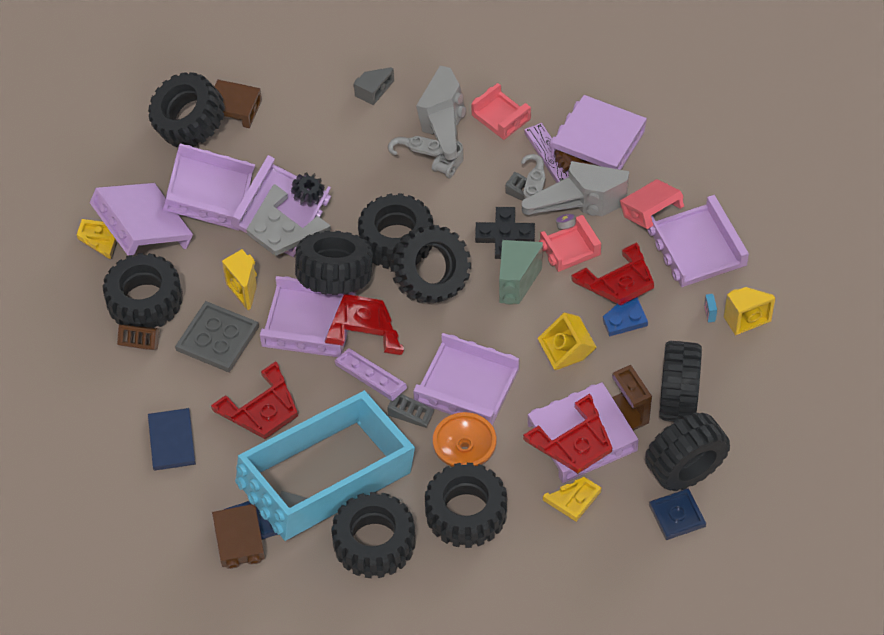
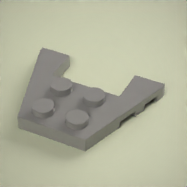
[246,184,331,256]

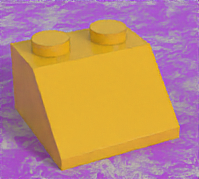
[222,249,257,310]
[724,287,775,336]
[537,312,597,370]

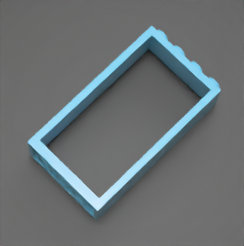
[235,390,415,541]

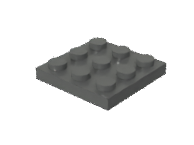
[175,301,259,373]

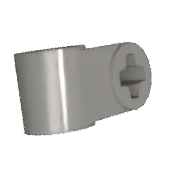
[432,141,464,178]

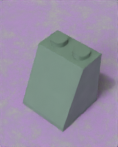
[499,240,543,304]

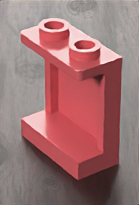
[471,83,531,140]
[620,179,684,229]
[538,215,601,272]

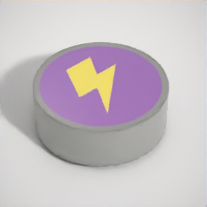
[556,214,576,229]

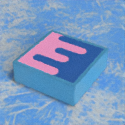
[704,294,717,323]

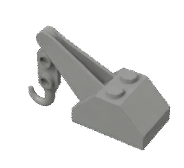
[388,66,466,160]
[521,154,629,216]

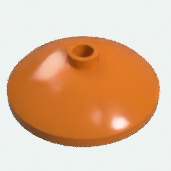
[433,412,496,467]

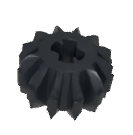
[291,172,325,207]

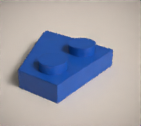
[603,297,648,337]

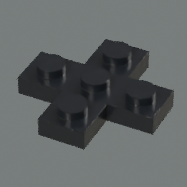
[475,207,535,259]

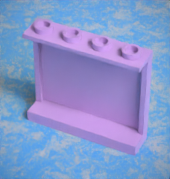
[550,95,647,170]
[163,144,255,231]
[230,155,331,257]
[90,183,193,255]
[647,195,749,287]
[260,276,356,357]
[414,333,519,425]
[528,382,638,483]

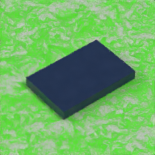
[148,408,196,471]

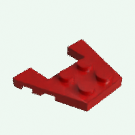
[571,242,654,305]
[325,294,404,355]
[211,361,298,439]
[523,394,613,473]

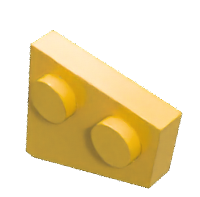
[77,219,117,259]
[543,477,602,522]

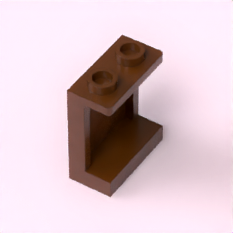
[214,79,262,128]
[612,365,652,430]
[212,504,265,569]

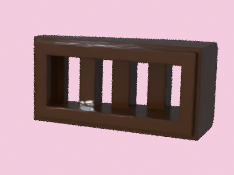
[117,324,159,350]

